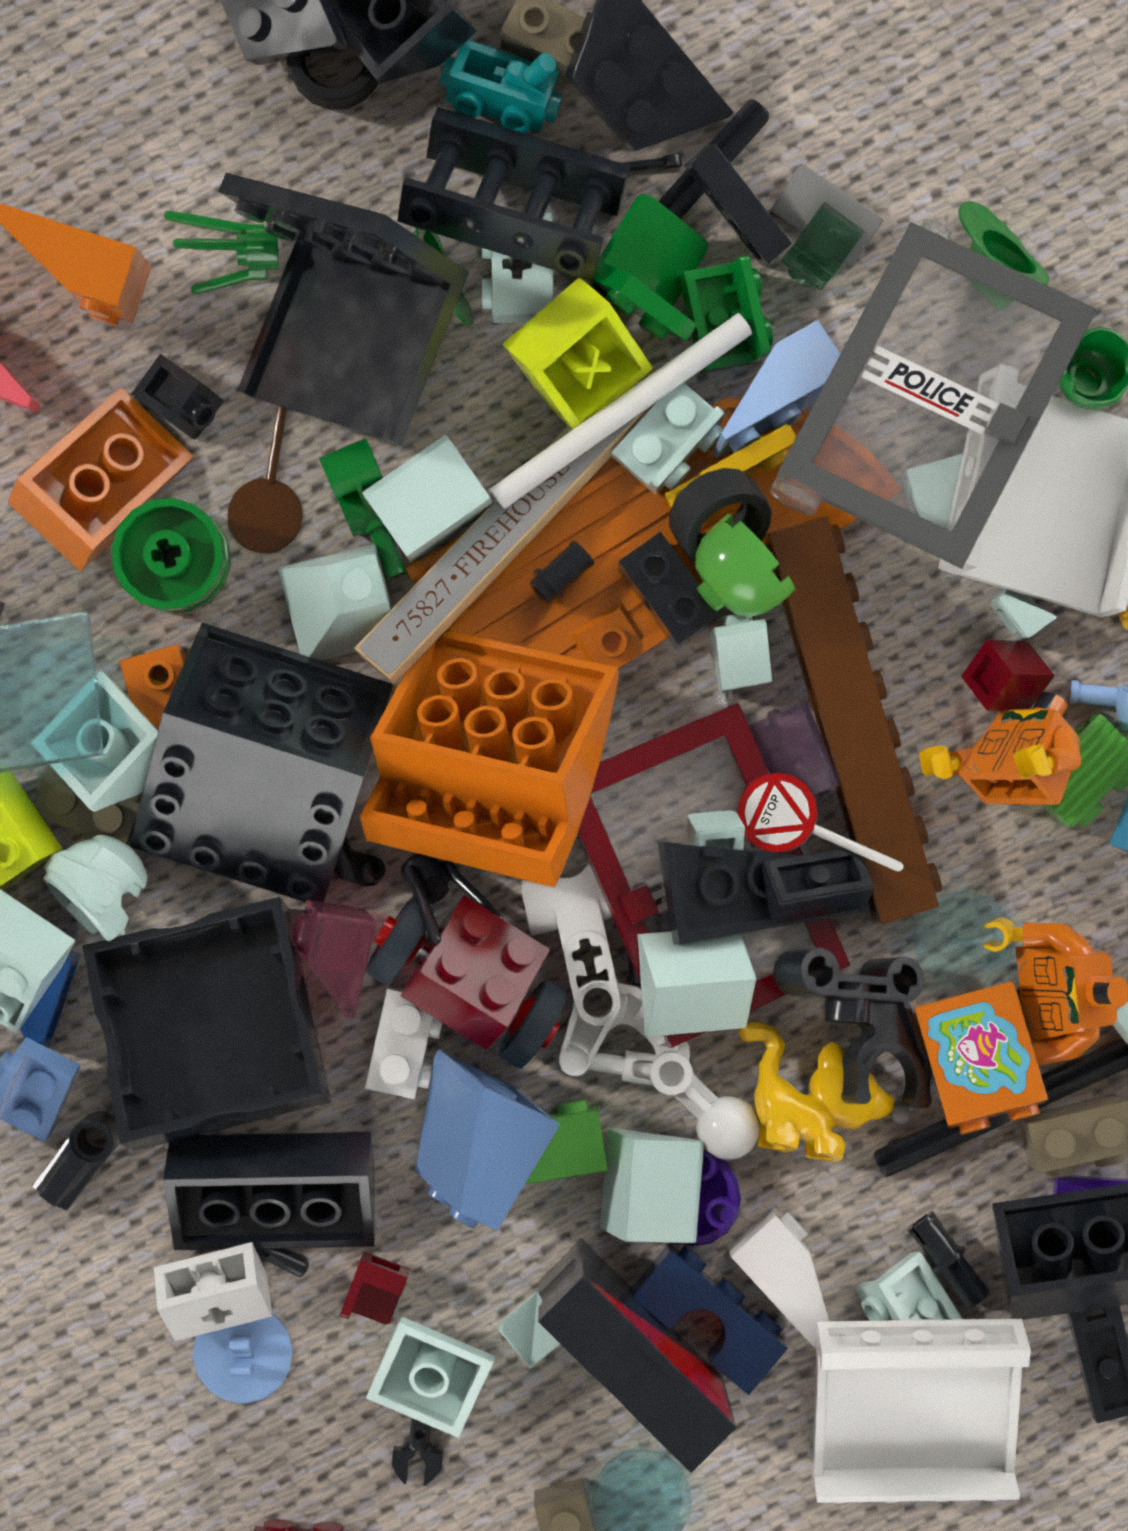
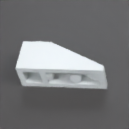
[728,1208,829,1349]

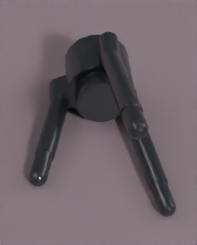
[401,854,504,944]

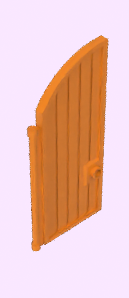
[405,398,902,670]

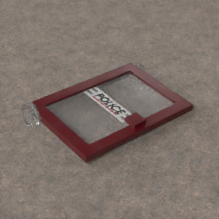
[577,689,850,1048]

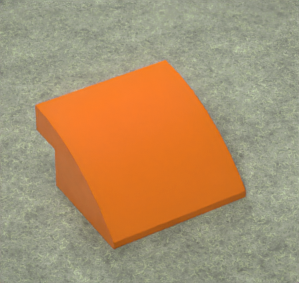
[360,630,619,888]

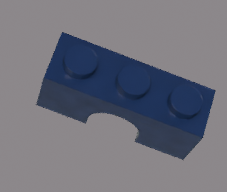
[632,1243,788,1395]

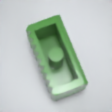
[1042,714,1128,828]

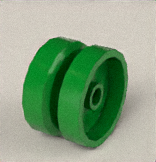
[111,498,231,614]

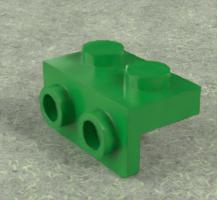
[678,255,773,374]

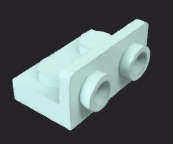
[611,383,725,495]
[855,1251,962,1321]

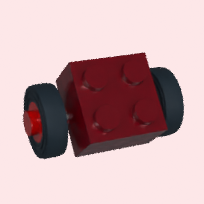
[366,895,567,1069]

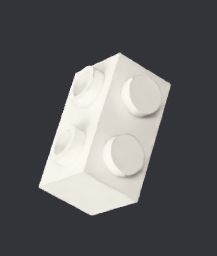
[365,984,443,1099]

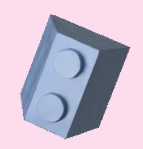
[415,1049,560,1231]

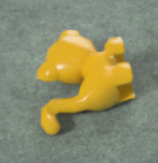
[738,1021,895,1162]

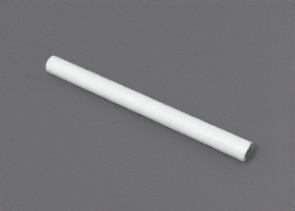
[490,313,752,509]

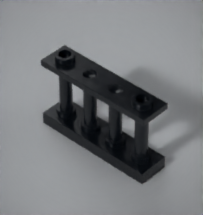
[397,107,631,282]

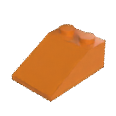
[0,203,152,327]
[7,387,194,572]

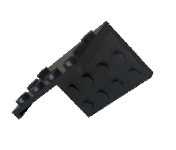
[218,173,469,446]
[130,622,393,907]

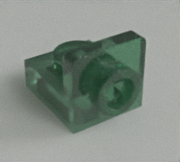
[781,202,865,291]

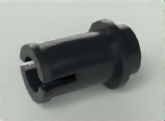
[529,541,595,605]

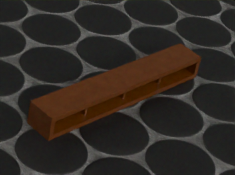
[763,516,942,924]

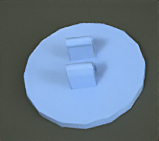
[193,1314,293,1404]

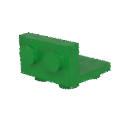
[592,194,708,341]

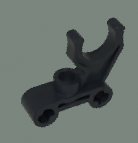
[773,948,932,1108]

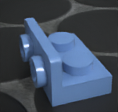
[0,1037,80,1142]

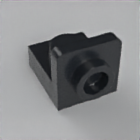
[131,354,223,440]

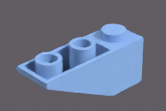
[713,320,841,459]

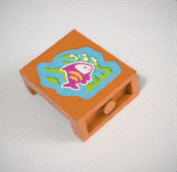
[914,981,1048,1135]

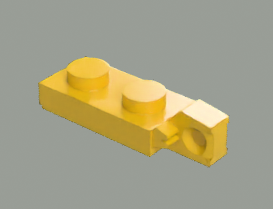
[665,424,796,508]

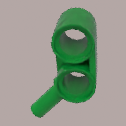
[319,438,407,580]

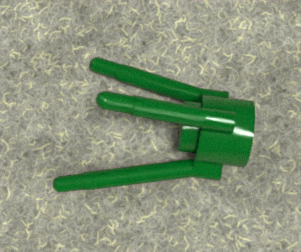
[164,211,279,294]

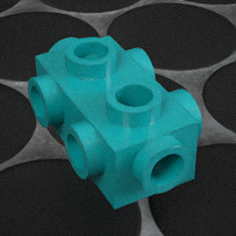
[439,40,563,134]

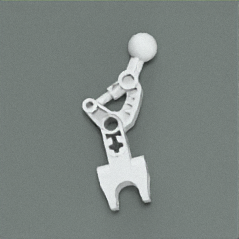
[521,861,759,1160]

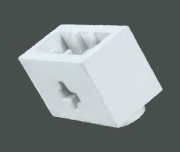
[154,1242,272,1341]

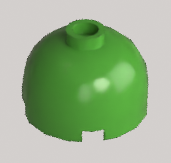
[695,513,796,617]

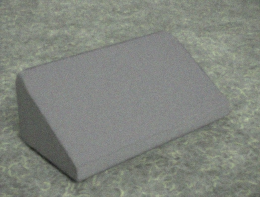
[769,163,883,268]

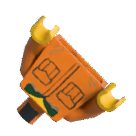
[918,692,1082,805]
[983,917,1128,1066]

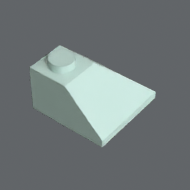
[278,544,392,661]

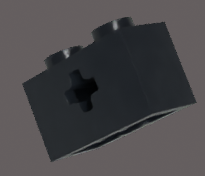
[617,531,720,650]

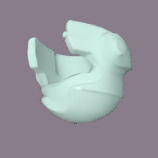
[43,835,147,941]

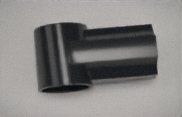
[32,1111,120,1211]

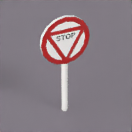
[737,772,904,871]

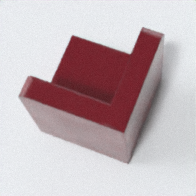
[961,640,1055,711]
[339,1251,410,1325]

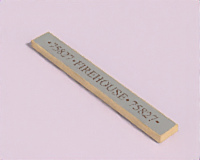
[354,374,655,685]

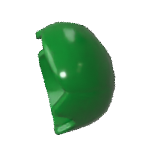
[1059,326,1128,411]

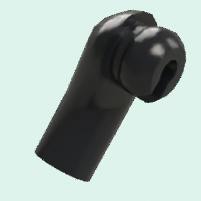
[334,835,386,887]

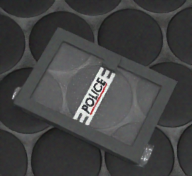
[770,219,1097,569]

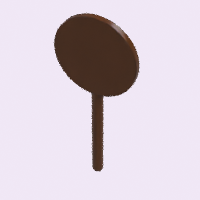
[227,406,302,553]

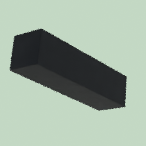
[684,144,792,264]

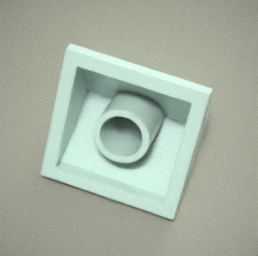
[362,434,493,563]
[32,671,158,812]
[637,931,756,1037]
[600,1128,704,1243]
[366,1316,496,1438]

